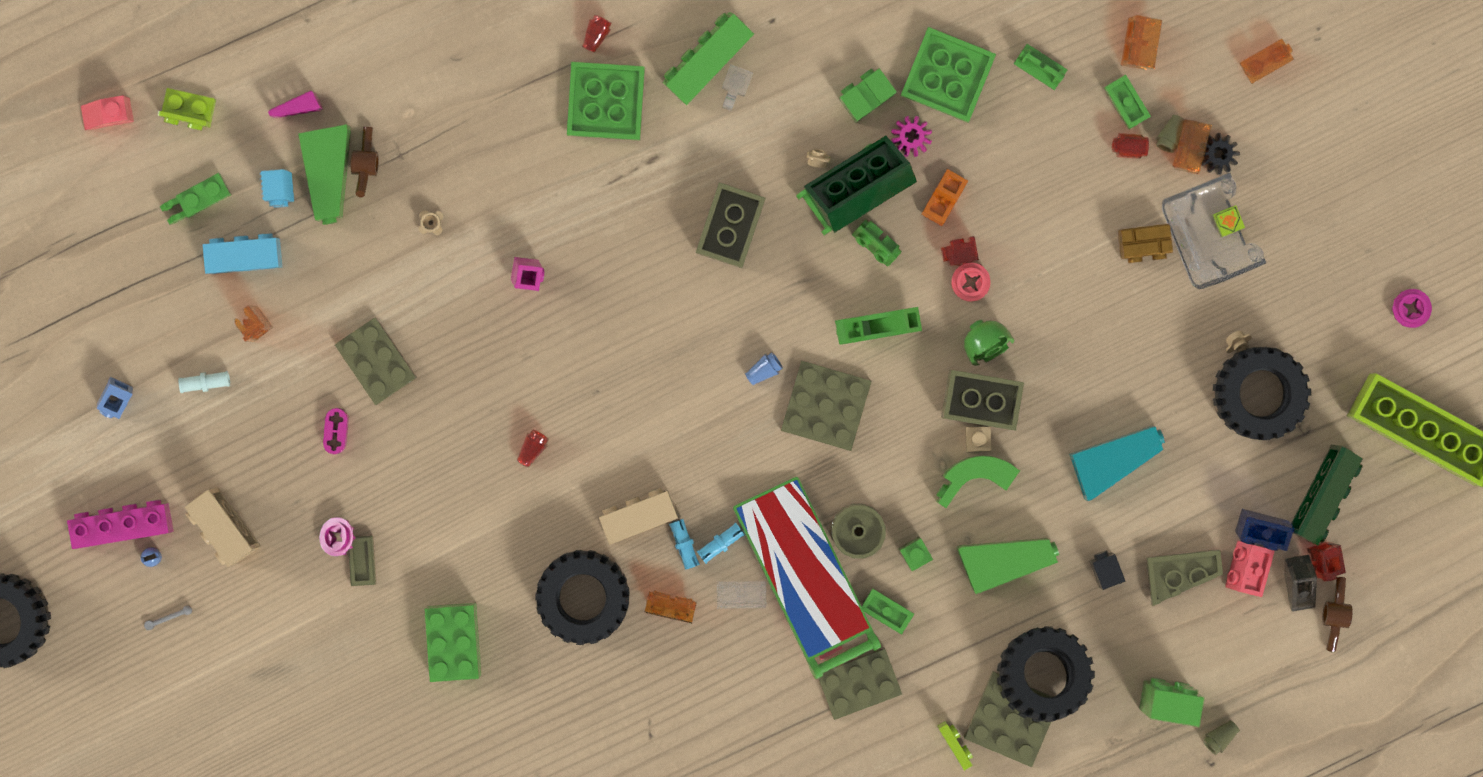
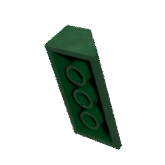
[804,136,917,233]
[1287,444,1363,546]

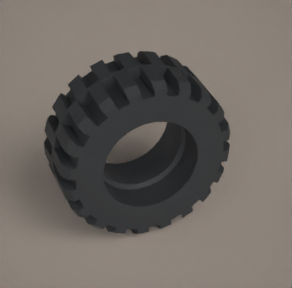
[1212,347,1312,440]
[535,550,630,645]
[0,573,51,669]
[997,626,1095,722]

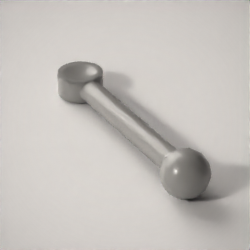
[144,605,192,630]

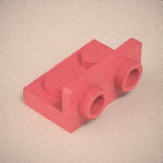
[1225,541,1275,597]

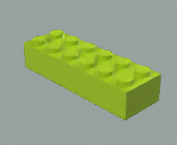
[1347,373,1483,487]

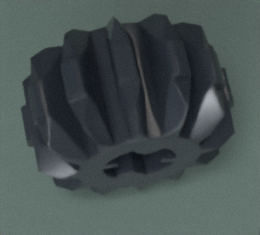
[1197,133,1240,175]

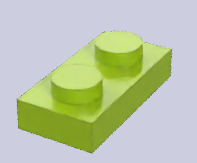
[937,721,973,771]

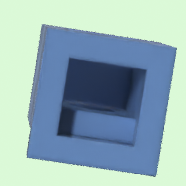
[97,377,133,419]

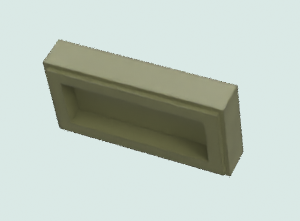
[348,536,376,586]

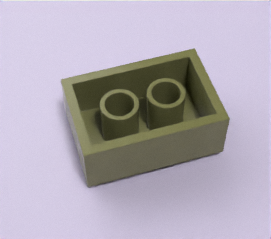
[696,182,766,269]
[941,370,1024,431]

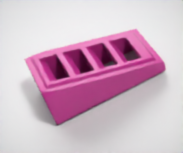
[268,90,323,118]

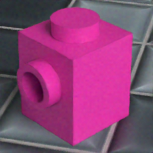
[511,257,545,291]

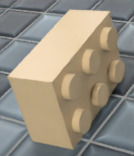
[185,487,260,567]

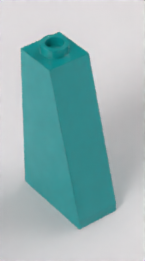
[1069,426,1165,501]

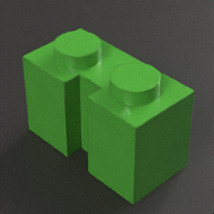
[839,68,897,123]

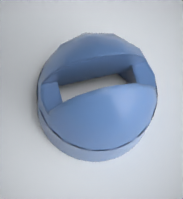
[141,547,162,567]

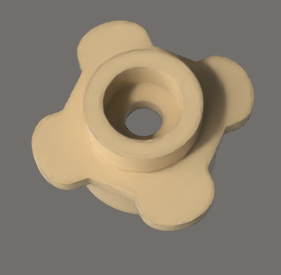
[806,149,831,168]
[419,210,444,235]
[1226,331,1252,353]

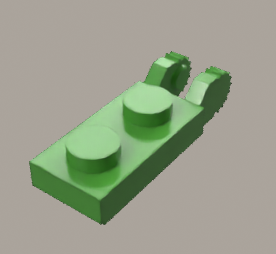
[160,173,232,225]

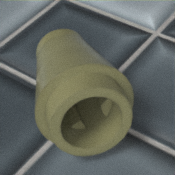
[1156,115,1186,153]
[1203,720,1240,755]

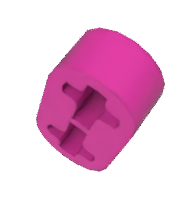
[323,408,349,454]

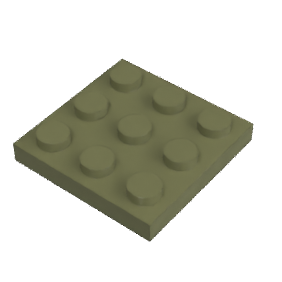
[781,361,872,451]
[964,671,1053,767]

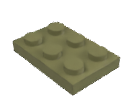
[335,317,417,405]
[819,648,903,720]

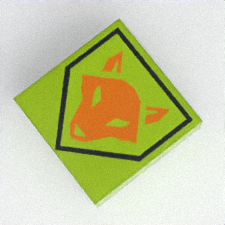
[1212,205,1245,237]

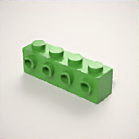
[662,12,754,105]

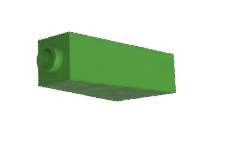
[298,124,351,225]
[956,538,1060,594]

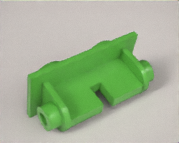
[1014,44,1067,90]
[852,219,902,267]

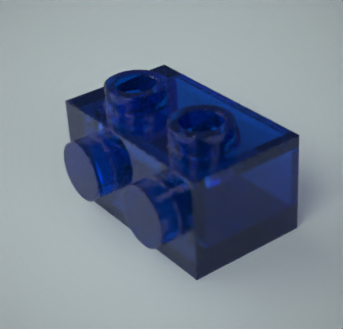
[1235,509,1294,551]

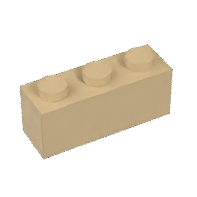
[599,488,678,545]

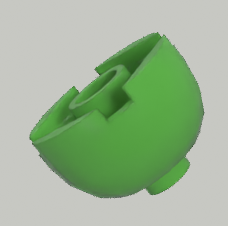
[964,320,1014,366]

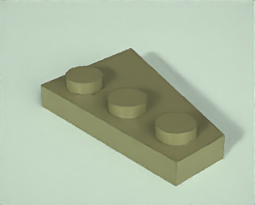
[1146,549,1223,606]

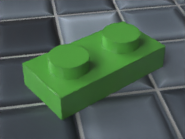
[1104,75,1151,130]
[861,588,914,635]

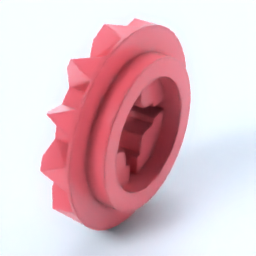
[951,263,991,302]

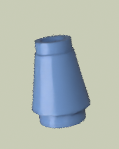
[745,352,783,385]

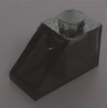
[1284,555,1317,612]

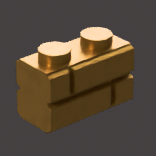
[1118,224,1173,263]

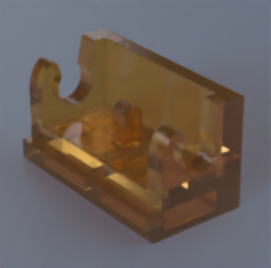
[1121,15,1162,69]
[1173,119,1212,174]
[235,305,273,342]

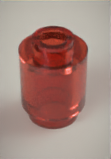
[1112,133,1149,159]

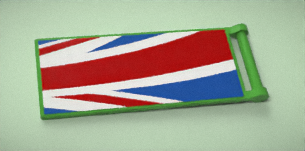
[733,477,881,679]

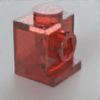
[941,236,979,266]
[1307,542,1346,581]

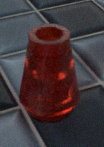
[582,14,612,53]
[517,430,549,467]

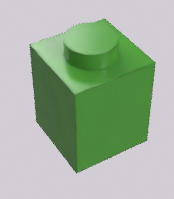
[898,537,933,572]

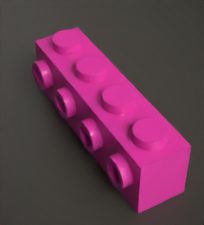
[67,499,174,549]

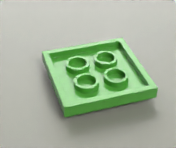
[900,27,996,123]
[567,62,645,141]

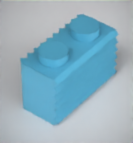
[260,169,294,208]

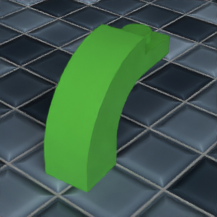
[835,307,922,345]
[936,455,1020,508]

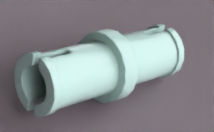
[178,371,230,393]

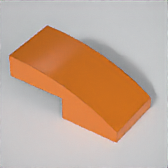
[921,169,968,226]

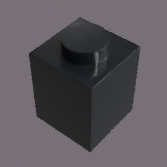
[1089,550,1126,590]

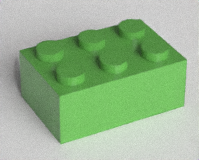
[425,603,481,682]
[1139,678,1204,727]

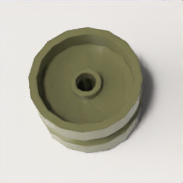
[831,504,886,559]

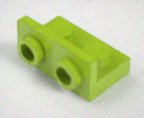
[158,88,216,131]

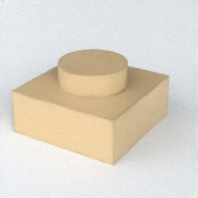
[965,426,991,452]

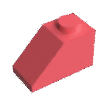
[81,95,134,130]

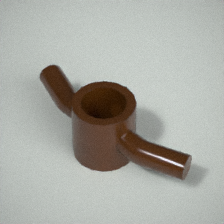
[351,127,379,197]
[1322,577,1353,652]

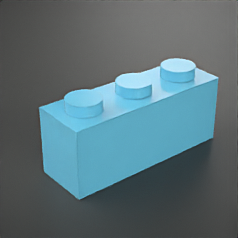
[202,234,283,274]

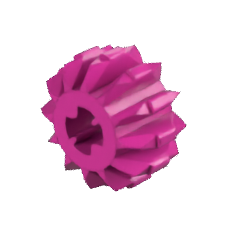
[891,116,932,157]

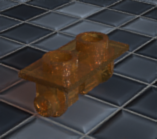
[1240,39,1294,84]
[644,590,697,624]

